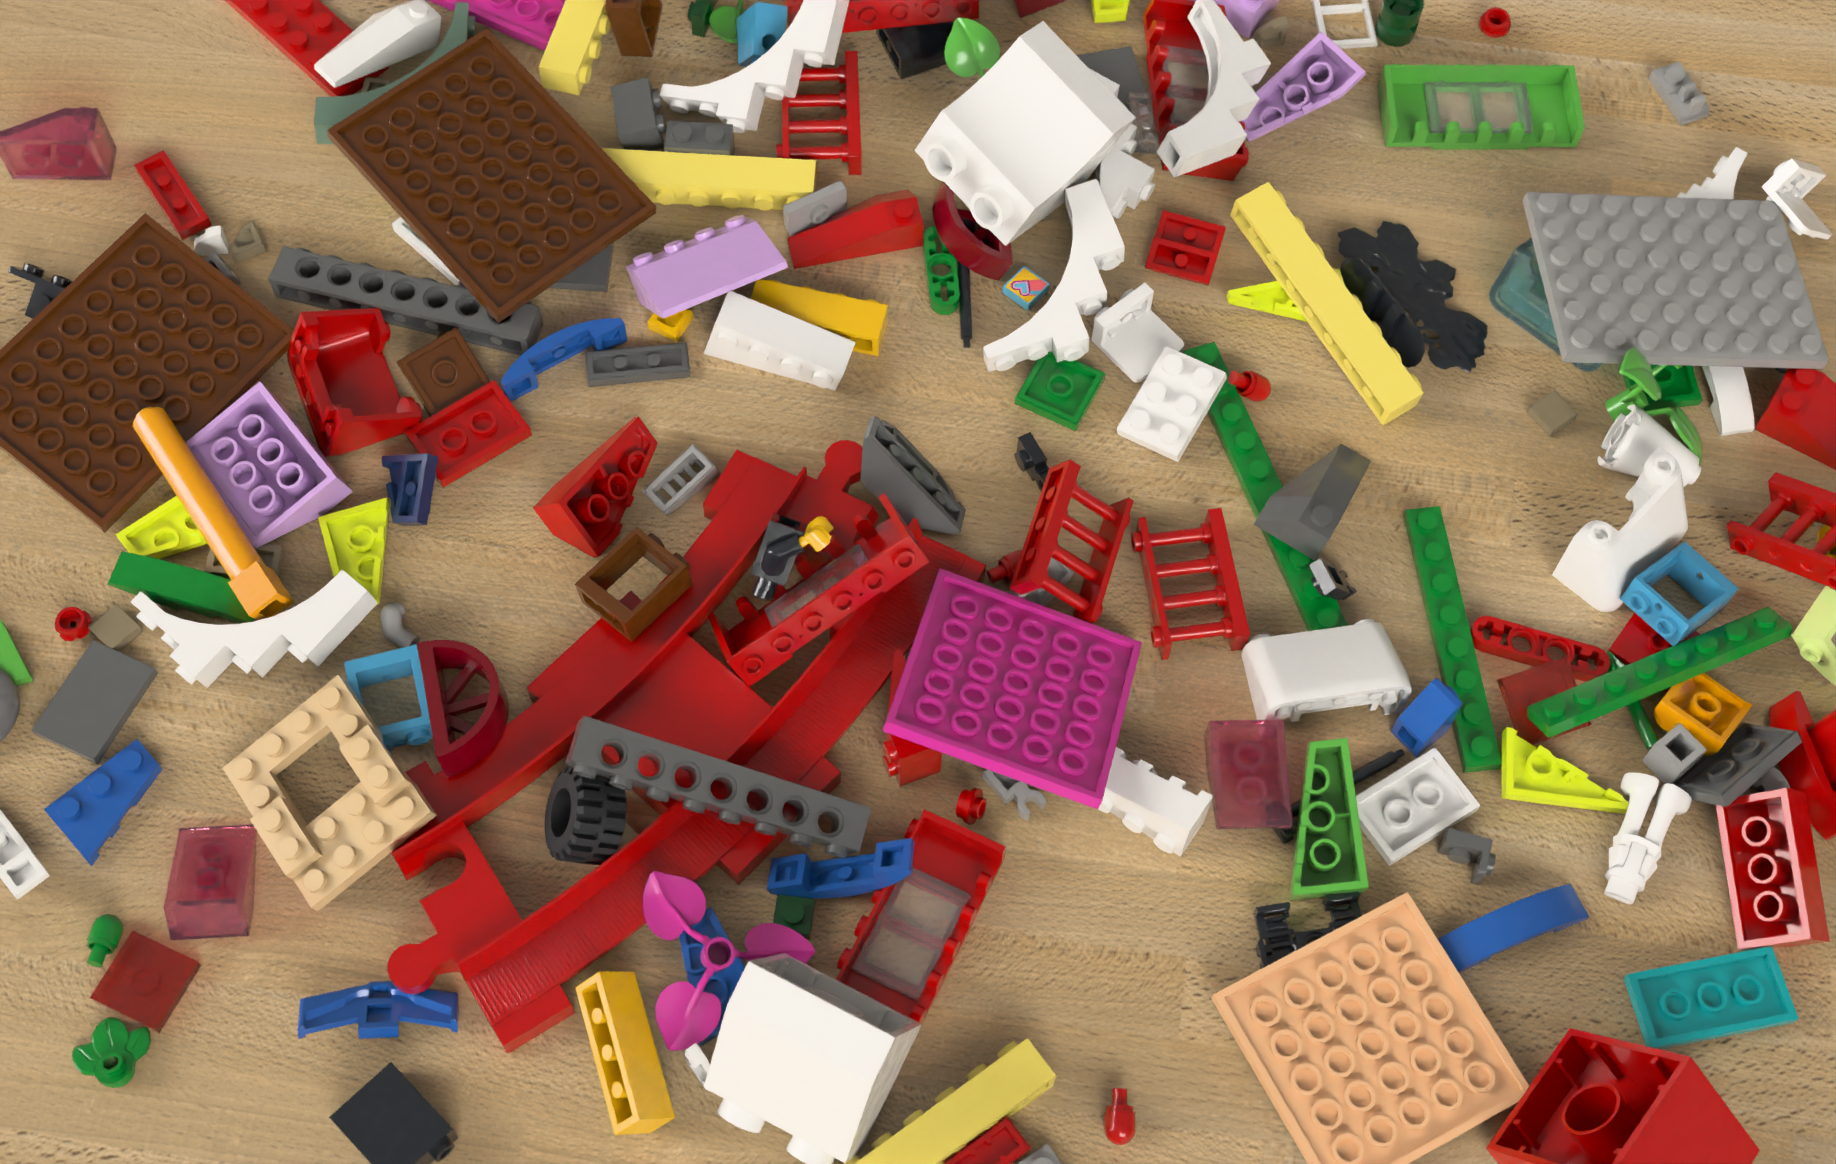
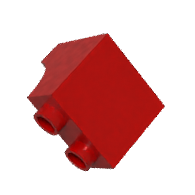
[1486,1028,1760,1164]

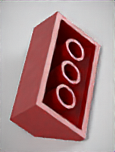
[1716,788,1830,950]

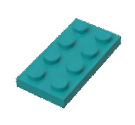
[1623,946,1799,1049]

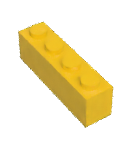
[751,279,888,356]
[575,971,675,1135]

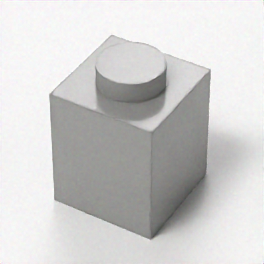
[1642,723,1707,784]

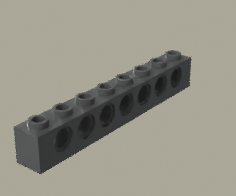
[268,246,543,355]
[565,716,872,858]

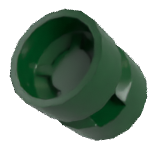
[1375,0,1424,47]

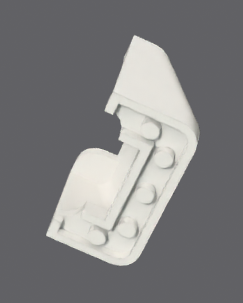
[1552,446,1688,612]
[1241,619,1412,733]

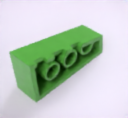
[1289,738,1369,901]

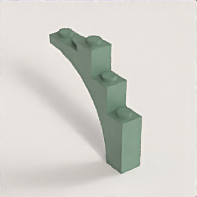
[314,2,476,145]

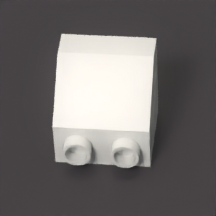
[704,953,922,1164]

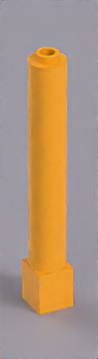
[133,407,294,620]

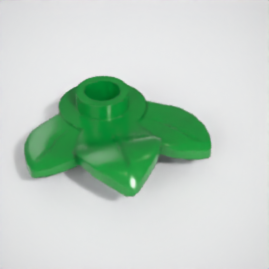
[72,1017,151,1088]

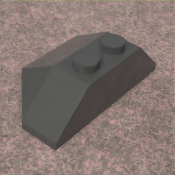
[861,416,966,535]

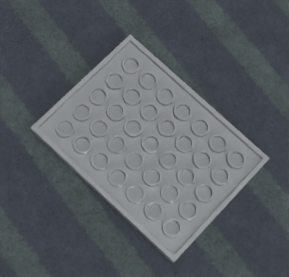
[1522,192,1829,369]

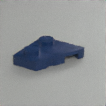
[382,453,438,526]

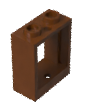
[605,0,663,57]
[575,527,693,642]

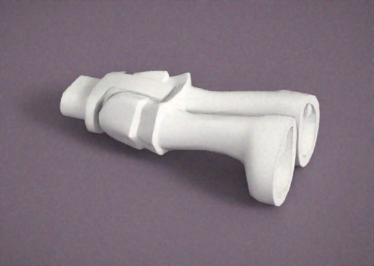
[1604,773,1692,904]

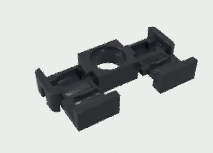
[1253,892,1362,969]

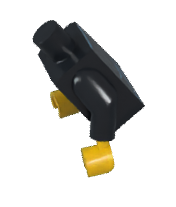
[751,512,833,601]

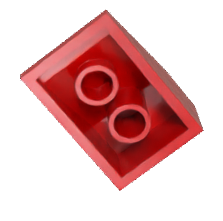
[1755,368,1836,470]
[882,648,942,787]

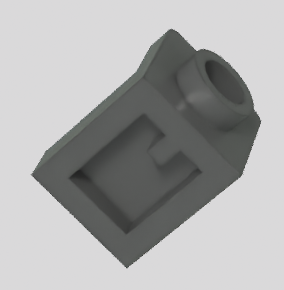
[1438,828,1496,885]

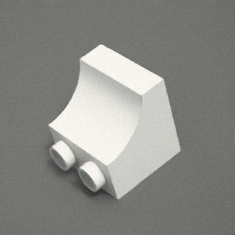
[914,21,1136,246]

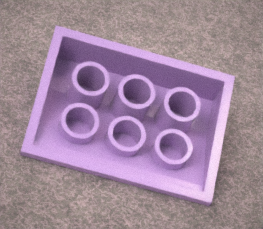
[626,215,788,318]
[186,382,353,548]

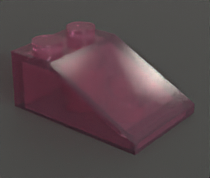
[0,107,117,180]
[1204,719,1293,829]
[163,824,257,940]

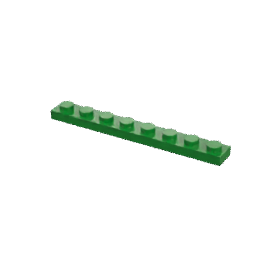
[1403,506,1502,773]
[1527,606,1792,738]

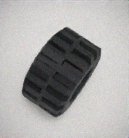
[545,766,627,865]

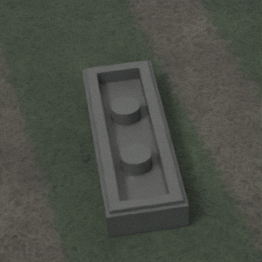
[585,342,690,387]

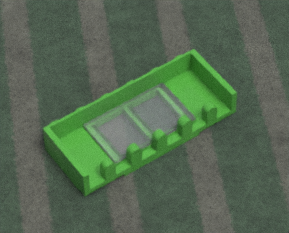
[1377,64,1585,150]

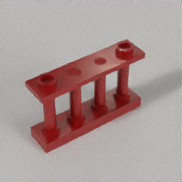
[776,51,862,175]
[1010,459,1134,623]
[1727,472,1836,591]
[1131,508,1250,660]

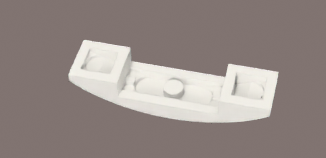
[1702,366,1755,436]
[0,809,50,900]

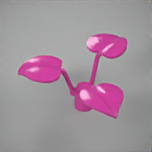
[643,871,815,1051]

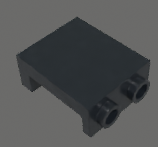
[876,21,954,80]
[329,1062,458,1164]

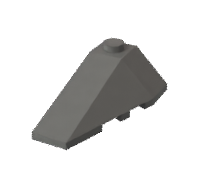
[1254,444,1371,561]

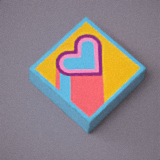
[1002,266,1050,311]

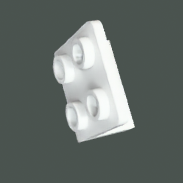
[1762,158,1832,240]
[1091,283,1184,383]

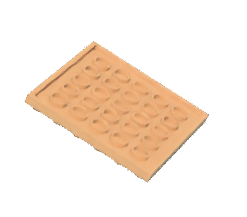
[1211,892,1529,1164]

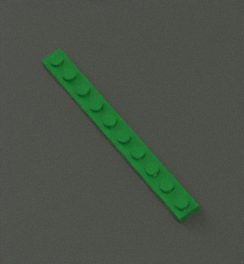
[1183,342,1348,631]

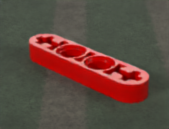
[1470,616,1610,682]

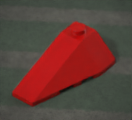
[533,416,658,558]

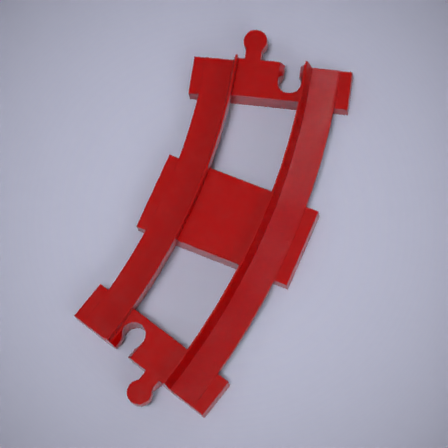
[387,440,986,1054]

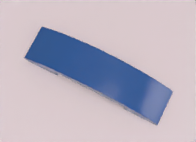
[501,318,627,402]
[767,838,915,899]
[1438,884,1589,973]

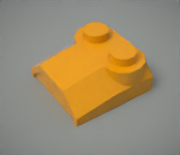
[1654,673,1753,756]

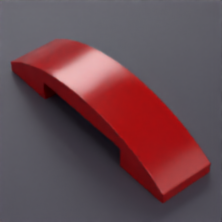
[1769,691,1836,840]

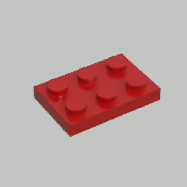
[405,380,532,488]

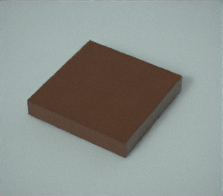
[397,327,490,417]

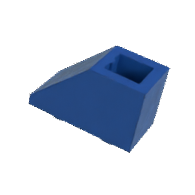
[1391,677,1463,758]

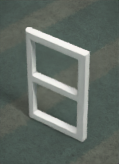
[1311,0,1378,49]

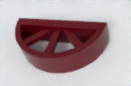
[933,182,1013,281]
[417,640,509,778]

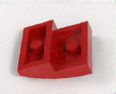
[1145,210,1226,286]

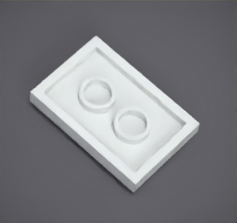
[1117,346,1227,462]
[1356,748,1480,866]

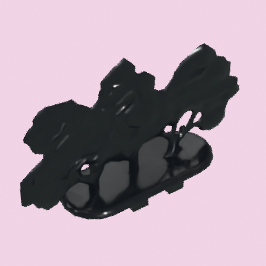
[1338,221,1488,373]

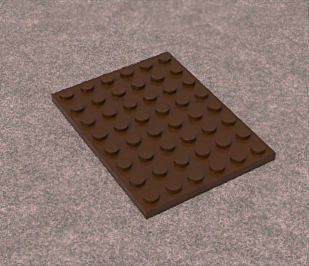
[327,28,656,323]
[0,213,294,533]

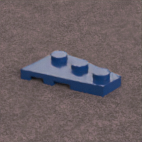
[44,739,162,866]
[679,906,746,1047]

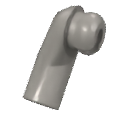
[380,602,419,648]

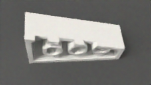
[704,291,856,391]
[1098,747,1213,857]

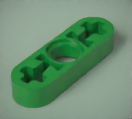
[923,225,960,315]

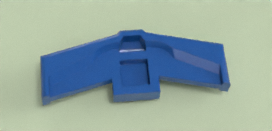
[297,981,459,1039]

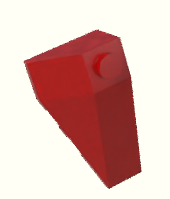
[787,189,923,269]

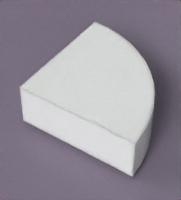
[194,225,229,256]
[685,1043,710,1091]

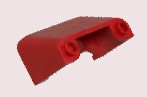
[287,308,422,457]

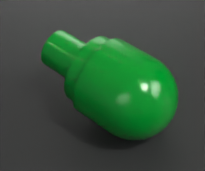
[87,914,123,968]

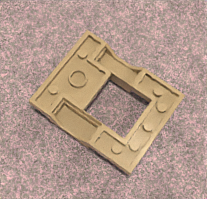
[223,675,437,911]

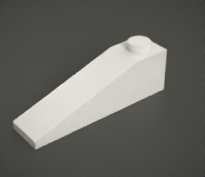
[314,0,441,88]

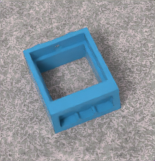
[1620,541,1739,646]
[344,645,433,752]

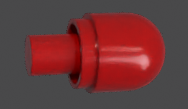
[1228,371,1271,402]
[986,550,1022,583]
[1104,1088,1136,1145]

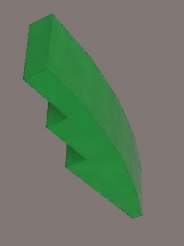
[107,551,254,624]

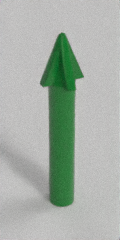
[1607,651,1659,750]

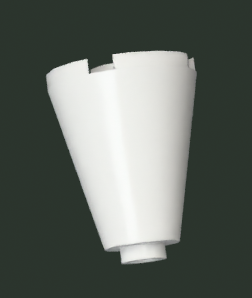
[1597,404,1701,487]

